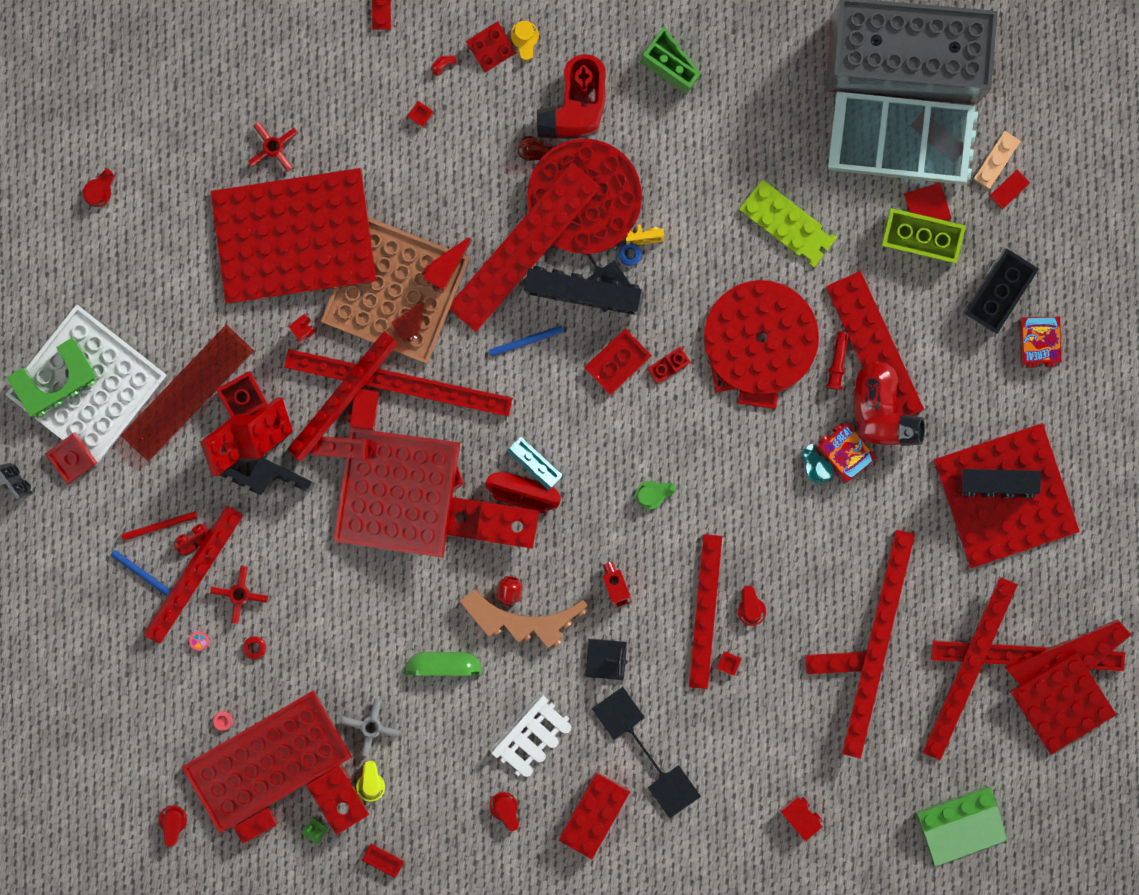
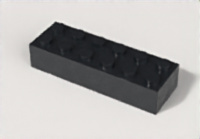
[524,266,644,316]

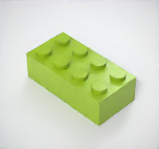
[880,208,966,264]

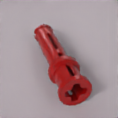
[825,331,849,390]

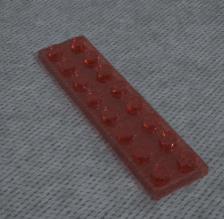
[120,324,254,462]

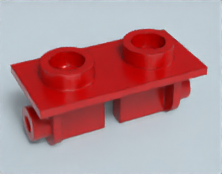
[173,523,210,556]

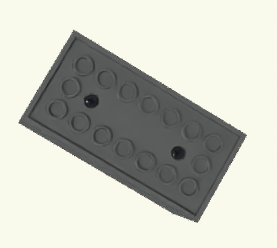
[825,0,998,105]

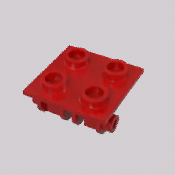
[466,21,517,73]

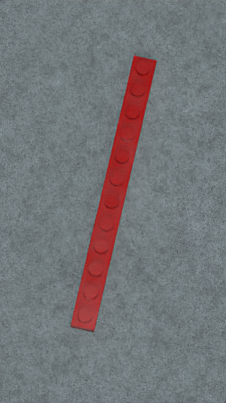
[284,349,513,417]
[841,530,915,759]

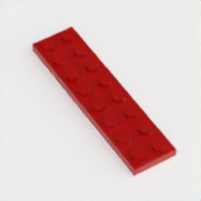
[825,271,925,415]

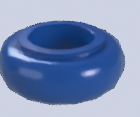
[618,243,642,266]

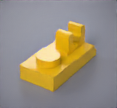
[626,224,664,245]

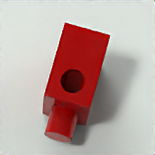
[602,562,632,609]

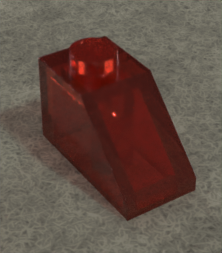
[391,301,426,343]

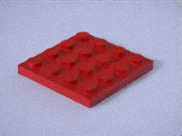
[1010,651,1117,755]

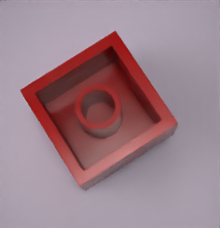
[216,371,269,418]

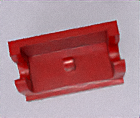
[288,313,316,344]

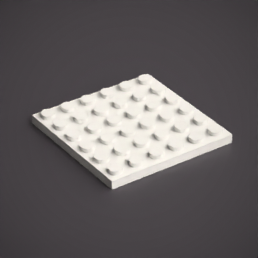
[5,305,168,466]

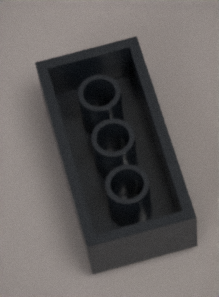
[963,248,1039,334]
[957,469,1041,498]

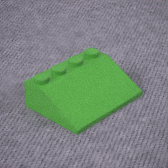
[915,786,1007,867]

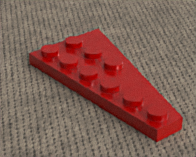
[1005,619,1132,684]

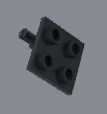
[0,463,33,499]
[585,639,628,680]

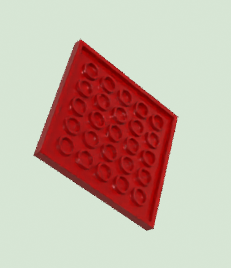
[933,423,1080,568]
[333,428,461,558]

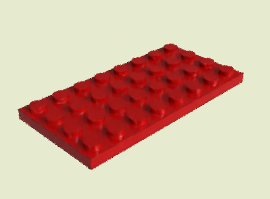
[182,690,352,834]

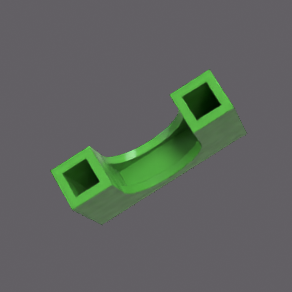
[6,337,99,419]

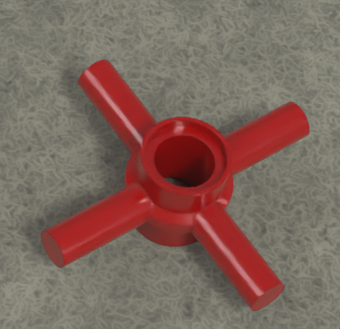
[248,122,298,172]
[210,566,269,624]

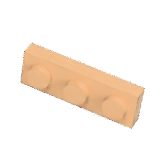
[973,131,1021,189]

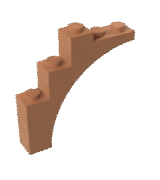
[460,589,588,648]

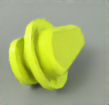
[356,760,385,802]

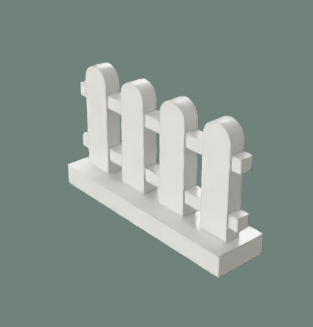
[490,693,571,777]

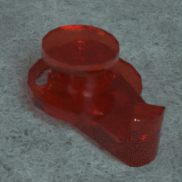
[517,136,555,161]

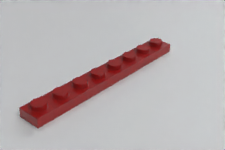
[288,331,398,462]
[143,505,244,644]
[689,534,723,689]

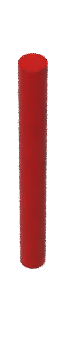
[121,511,197,541]

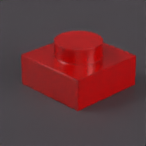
[407,101,434,128]
[716,651,742,676]

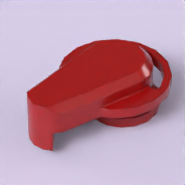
[83,169,115,207]
[738,586,766,626]
[489,792,519,831]
[158,805,188,847]

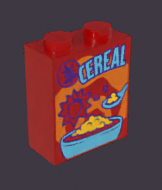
[1019,316,1062,368]
[815,422,877,484]

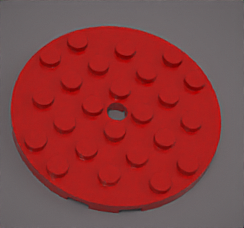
[527,139,642,254]
[704,280,819,395]

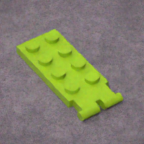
[739,179,837,268]

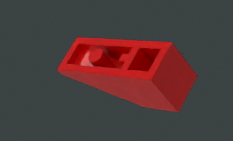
[422,237,472,291]

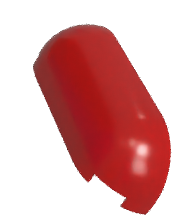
[486,472,561,513]

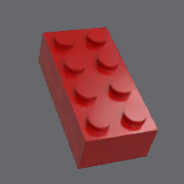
[558,771,630,860]

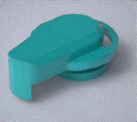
[801,445,833,484]

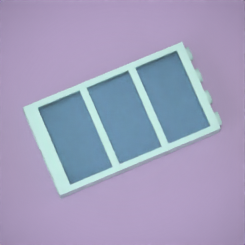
[828,92,978,185]

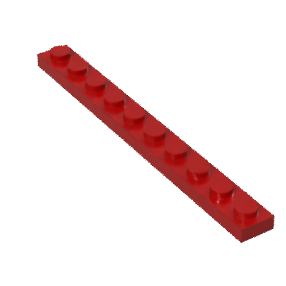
[922,576,1018,761]
[931,640,1125,671]

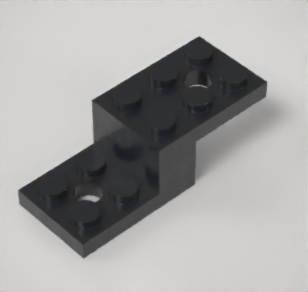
[219,457,315,495]

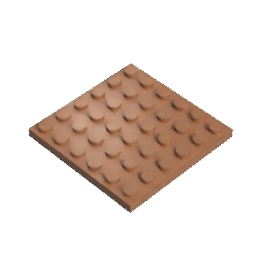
[321,217,470,364]

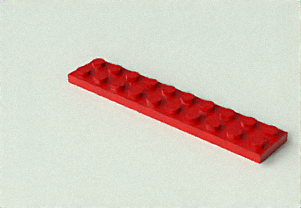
[449,162,601,332]

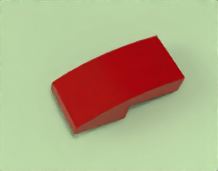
[646,346,691,385]

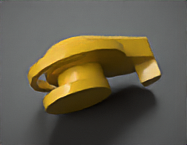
[511,21,539,62]

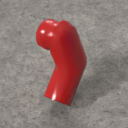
[431,55,456,76]

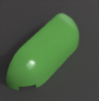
[405,652,482,676]

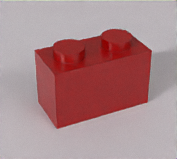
[348,389,379,430]
[779,796,823,842]
[233,806,279,844]

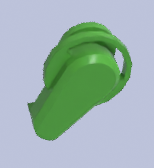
[636,481,676,510]

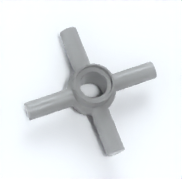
[342,698,400,757]

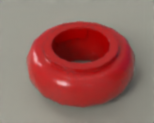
[243,636,266,660]

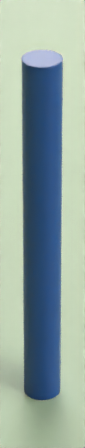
[489,325,563,357]
[110,550,171,596]

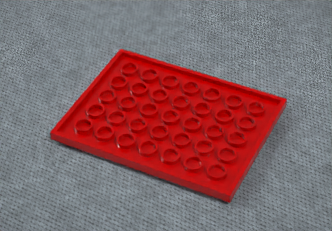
[211,168,377,304]

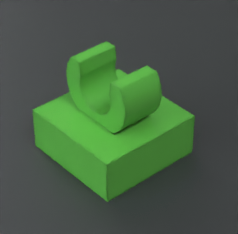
[301,817,328,844]

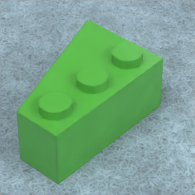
[640,26,701,95]

